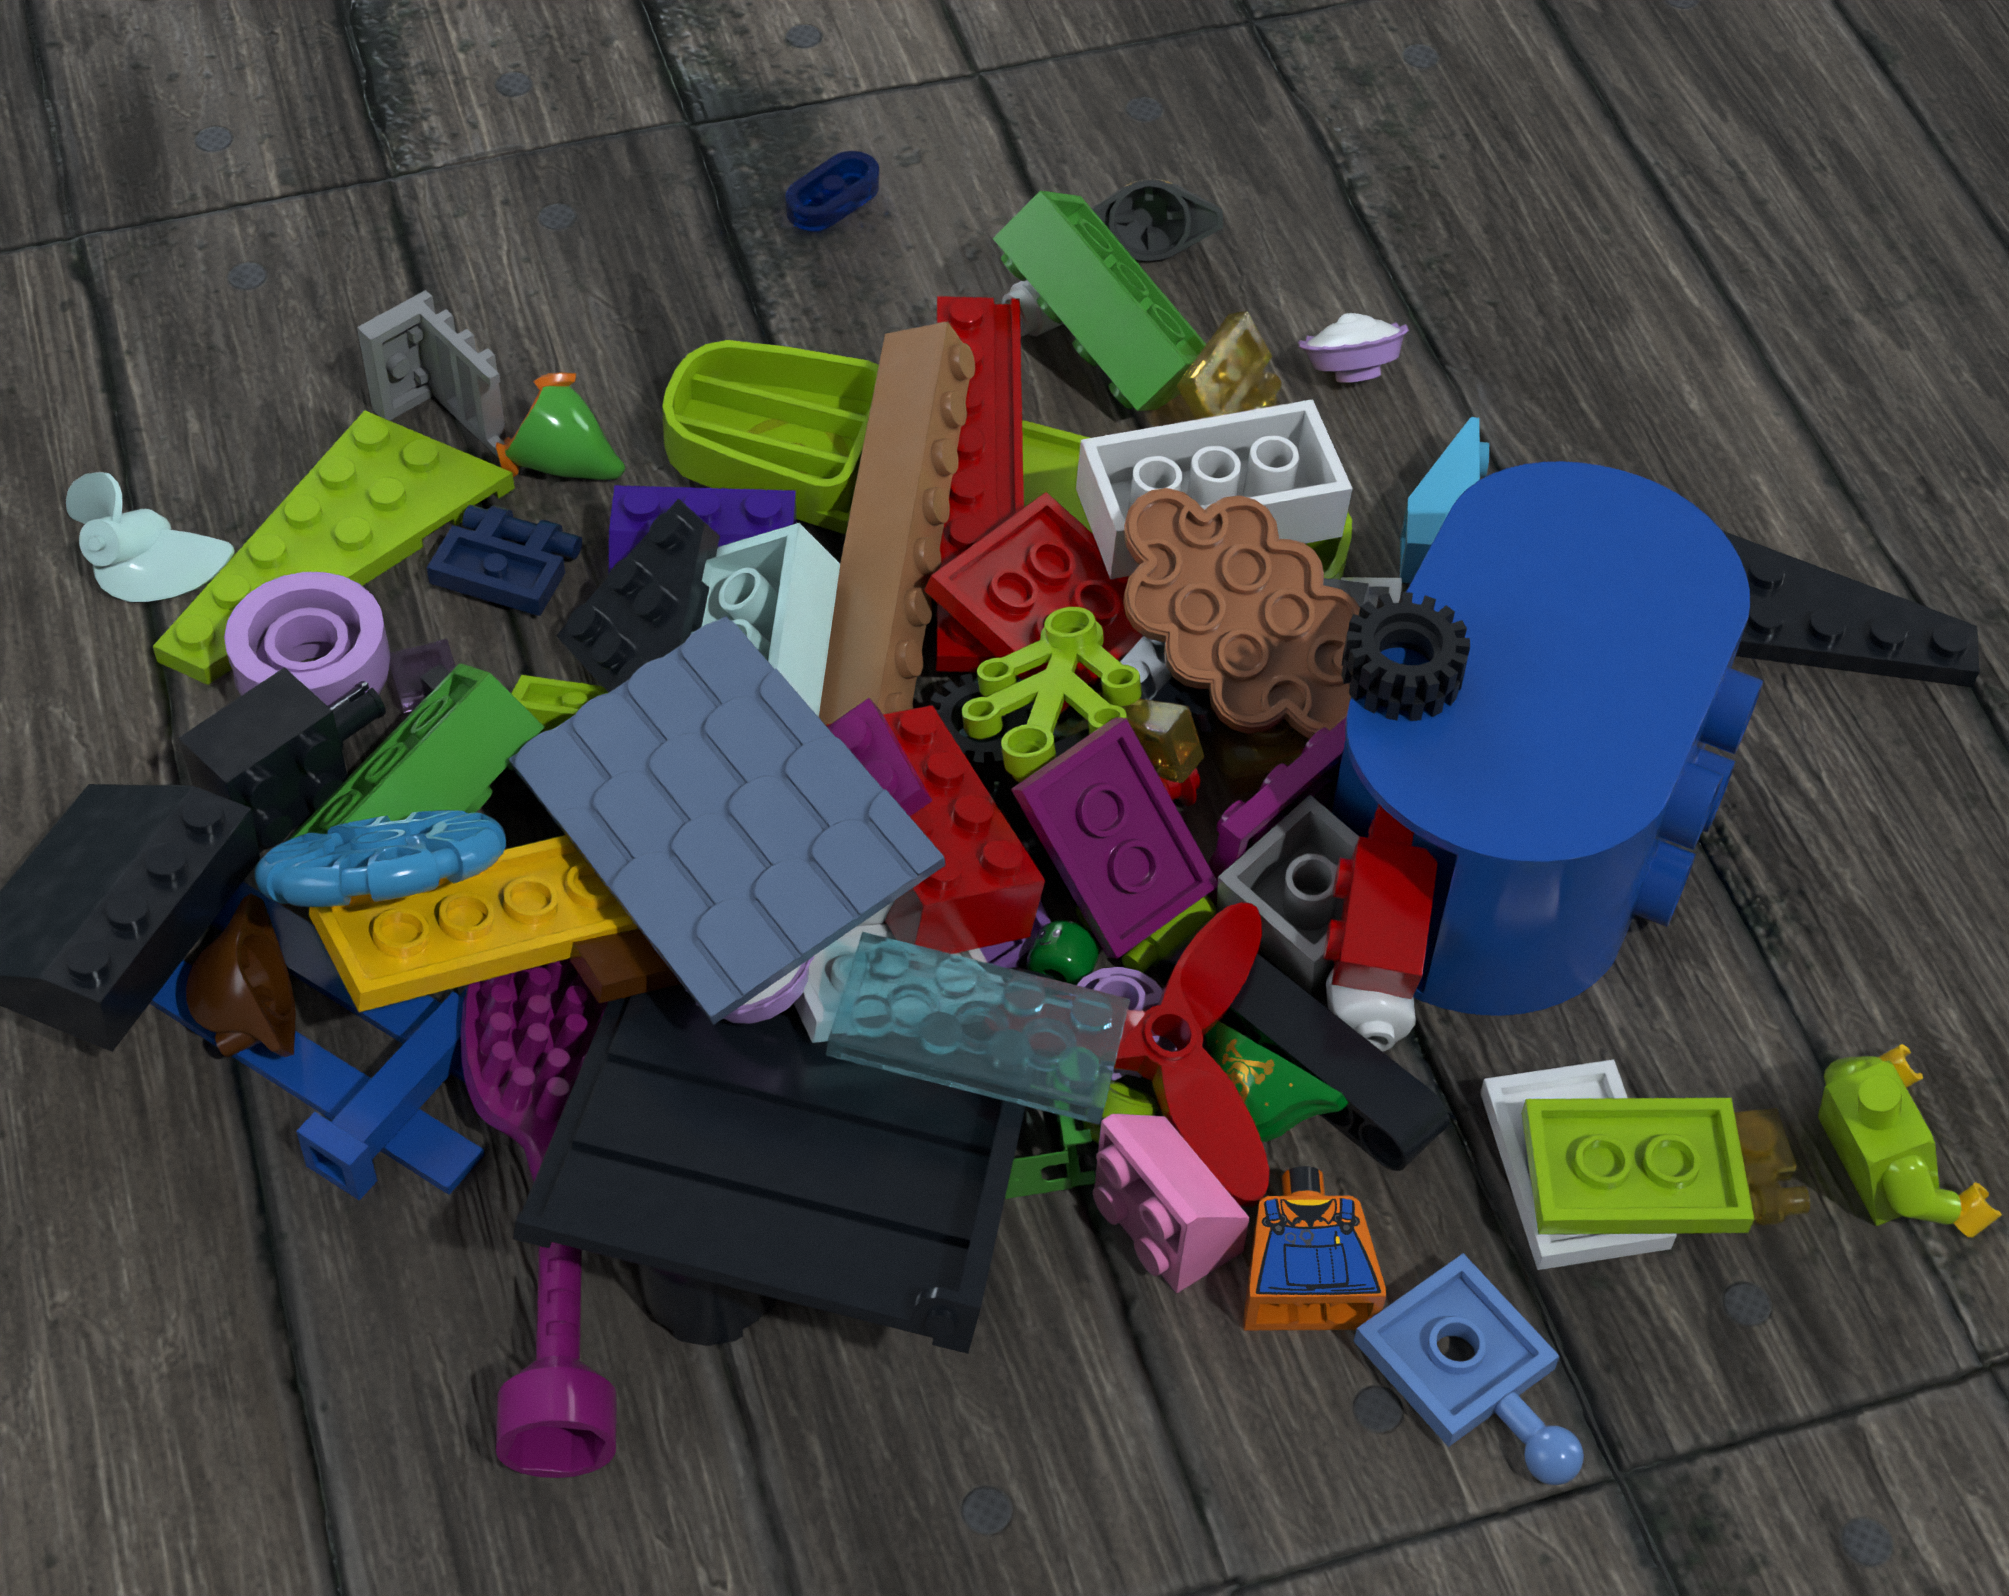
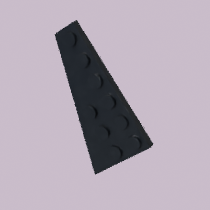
[1723,531,1980,687]

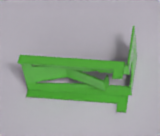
[1005,1062,1095,1199]

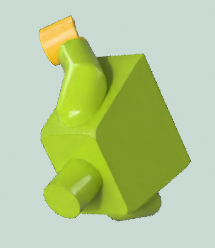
[1818,1044,2002,1237]

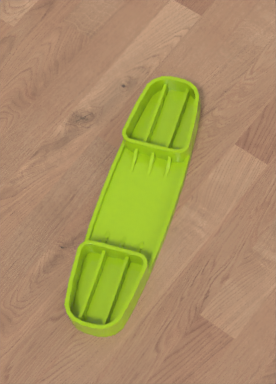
[662,340,1352,580]

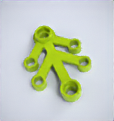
[962,607,1142,782]

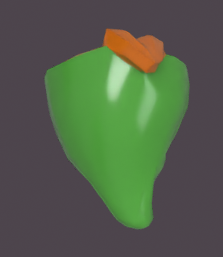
[496,372,625,480]

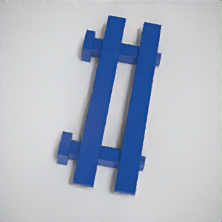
[150,882,485,1201]

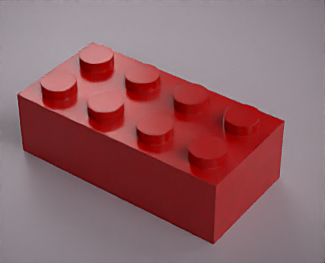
[826,705,1045,963]

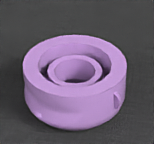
[224,572,391,706]

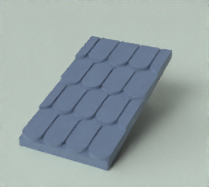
[509,616,946,1025]

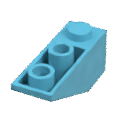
[1400,417,1489,583]

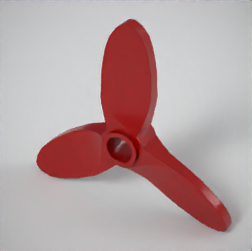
[981,902,1270,1207]

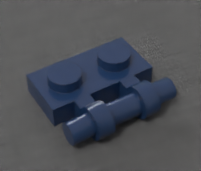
[427,505,582,616]

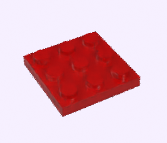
[924,492,1143,714]

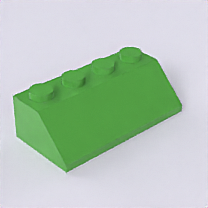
[993,190,1223,411]
[287,663,545,841]

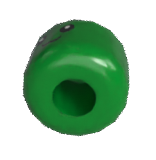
[1026,921,1100,994]

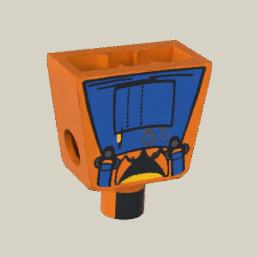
[1243,1166,1386,1331]

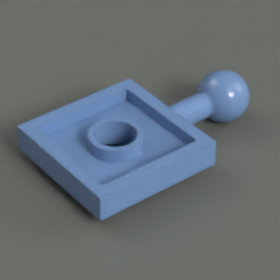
[1354,1253,1584,1485]

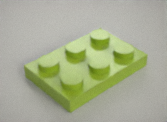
[1521,1098,1754,1235]

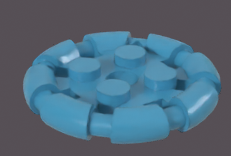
[255,810,506,907]

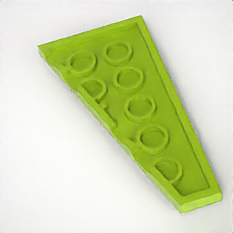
[153,410,515,685]

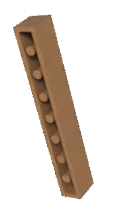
[819,321,975,725]

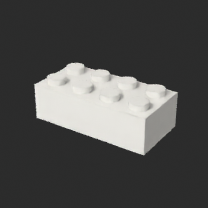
[1076,399,1353,579]

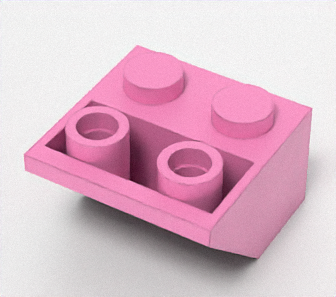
[1093,1114,1250,1294]

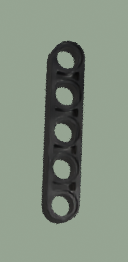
[1157,921,1450,1171]

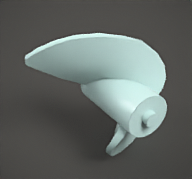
[66,472,234,602]

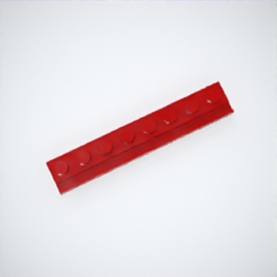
[936,296,1024,672]

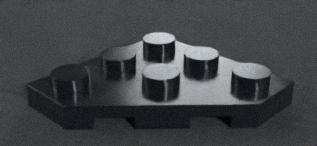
[556,498,720,693]

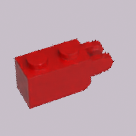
[1323,804,1438,999]

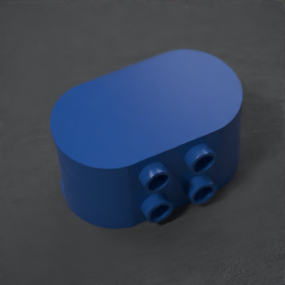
[1332,461,1764,1016]

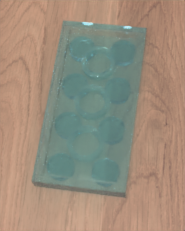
[826,932,1130,1125]

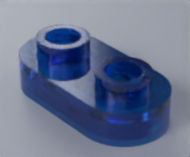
[786,151,880,232]

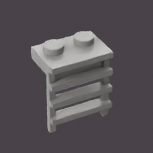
[357,290,506,459]

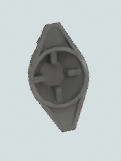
[1091,179,1223,261]

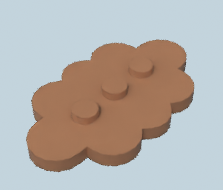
[1123,488,1360,738]

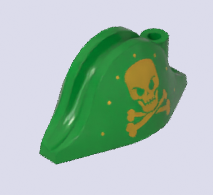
[1205,1021,1348,1142]

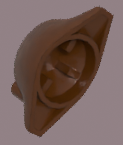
[186,893,296,1057]

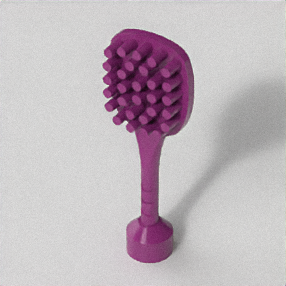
[461,958,617,1478]

